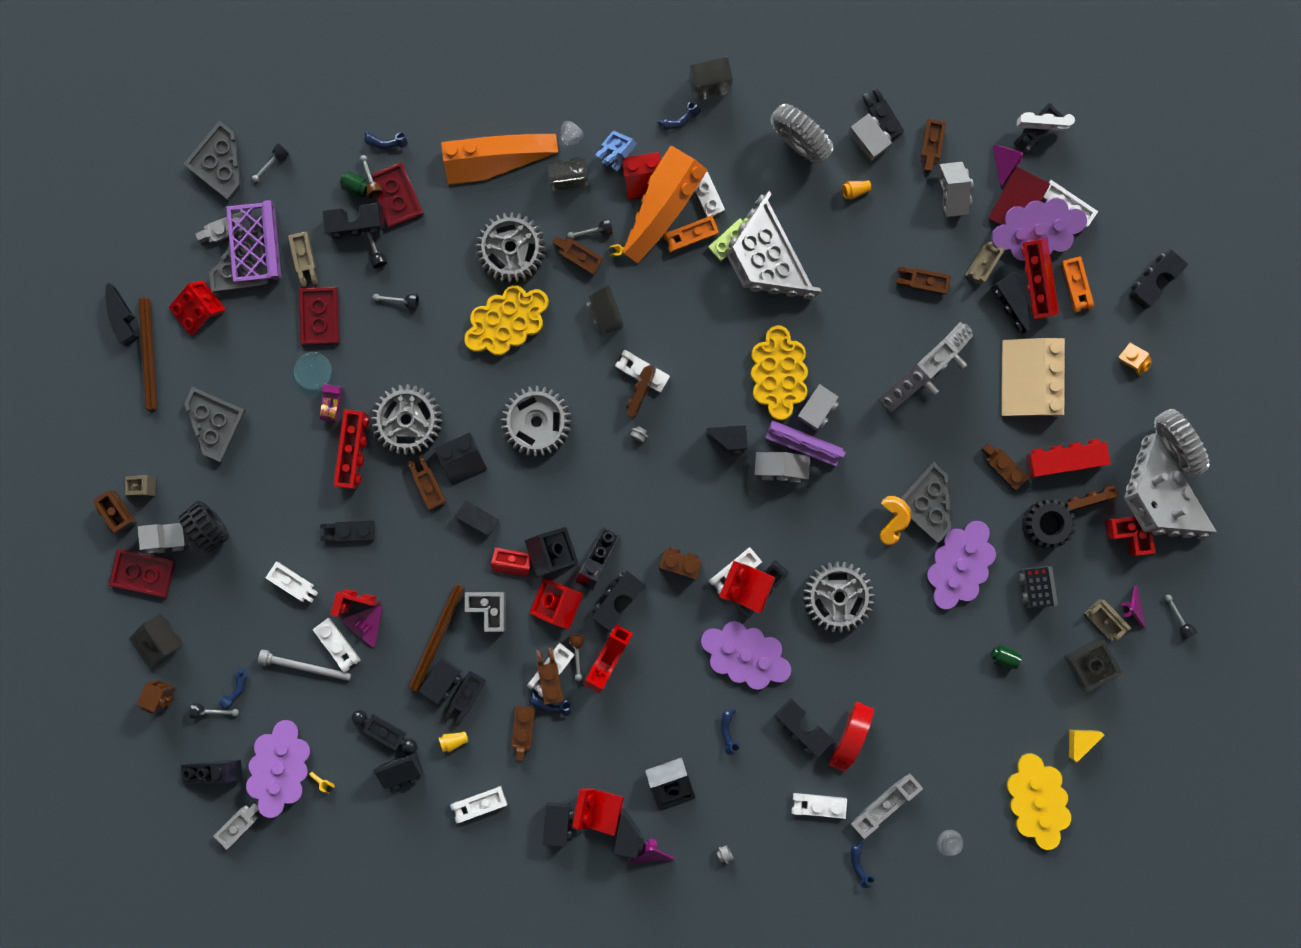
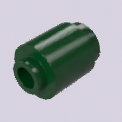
[340,172,369,197]
[991,645,1022,669]

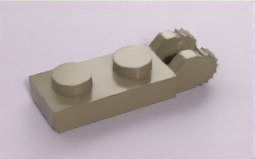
[288,231,318,287]

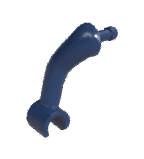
[658,102,701,130]
[364,132,408,149]
[219,669,247,709]
[529,690,571,716]
[721,708,740,755]
[851,841,875,888]

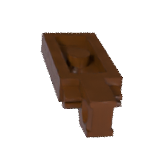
[920,119,946,174]
[552,236,604,276]
[981,443,1029,491]
[1064,486,1118,512]
[512,705,536,761]

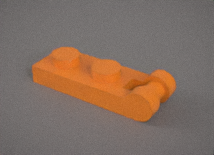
[663,215,719,253]
[1061,256,1094,313]

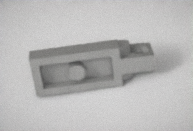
[195,212,251,243]
[213,801,259,850]

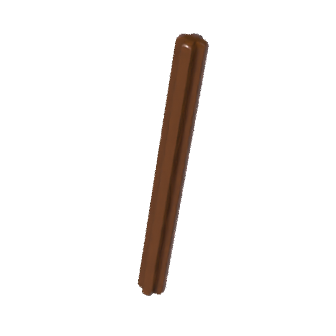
[139,297,157,410]
[409,584,465,692]

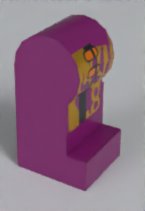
[320,384,344,422]

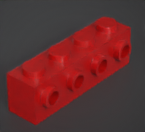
[1022,238,1059,319]
[334,409,369,489]
[1026,439,1111,478]

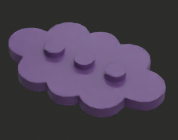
[991,197,1087,260]
[926,521,996,609]
[701,621,791,690]
[246,720,310,818]

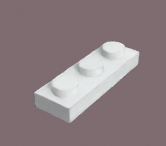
[1042,180,1098,228]

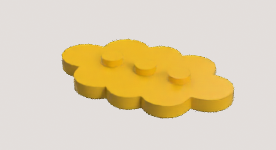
[464,286,549,356]
[750,325,808,421]
[1007,753,1071,850]

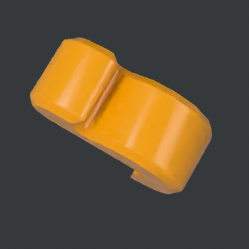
[880,496,912,546]

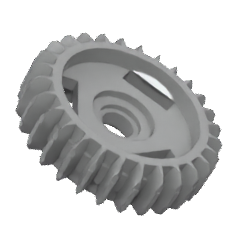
[770,104,834,164]
[475,212,546,283]
[371,384,443,455]
[501,386,572,457]
[1154,409,1210,478]
[803,561,875,633]

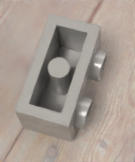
[849,113,892,162]
[797,384,839,430]

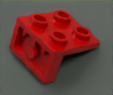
[169,280,226,336]
[719,560,775,613]
[330,589,381,617]
[572,788,624,836]

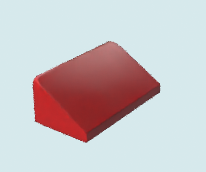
[491,547,531,577]

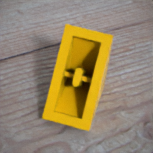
[1069,730,1105,762]

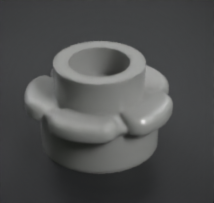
[630,426,648,443]
[717,845,733,864]

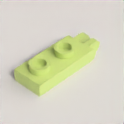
[708,218,748,262]

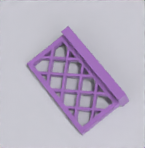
[226,200,282,283]
[765,420,846,467]

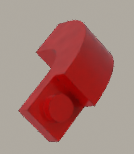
[583,624,633,694]
[828,701,874,772]

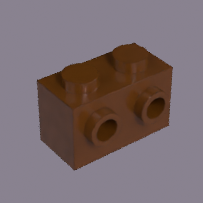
[93,490,138,533]
[659,547,702,579]
[136,680,176,713]

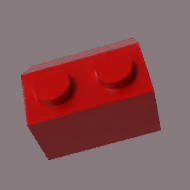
[622,152,661,200]
[530,578,583,629]

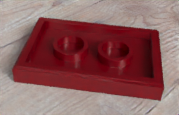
[367,162,424,229]
[988,166,1051,225]
[299,287,340,346]
[109,549,176,598]

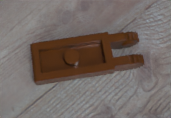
[895,267,951,295]
[626,365,656,417]
[408,455,447,511]
[536,648,564,705]

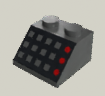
[1018,566,1058,608]

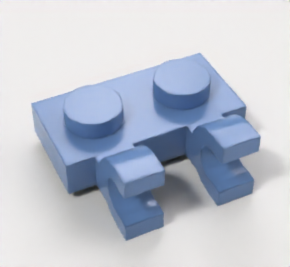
[595,131,637,171]

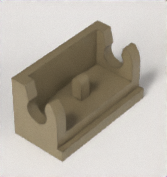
[965,242,1005,285]
[1084,599,1131,642]

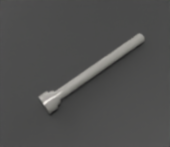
[258,650,351,681]

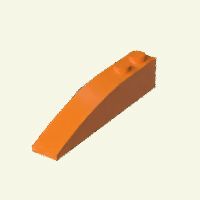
[441,134,558,185]
[623,146,708,263]

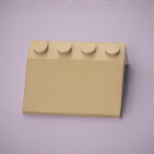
[1001,338,1065,417]

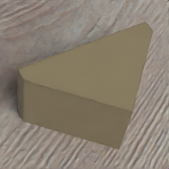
[125,475,156,496]

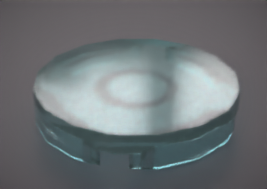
[294,352,332,390]

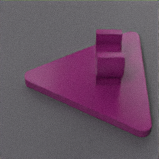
[993,145,1023,185]
[1121,586,1145,628]
[342,605,382,647]
[631,839,674,863]

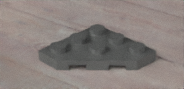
[183,120,241,200]
[209,228,270,293]
[184,387,246,462]
[901,462,951,543]

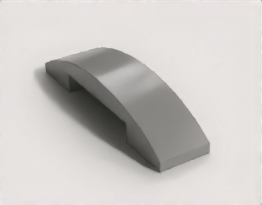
[851,774,923,839]

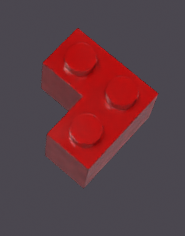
[1105,516,1155,556]

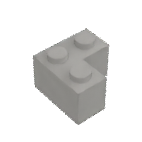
[939,162,974,217]
[754,452,810,483]
[138,523,190,554]
[465,592,506,632]

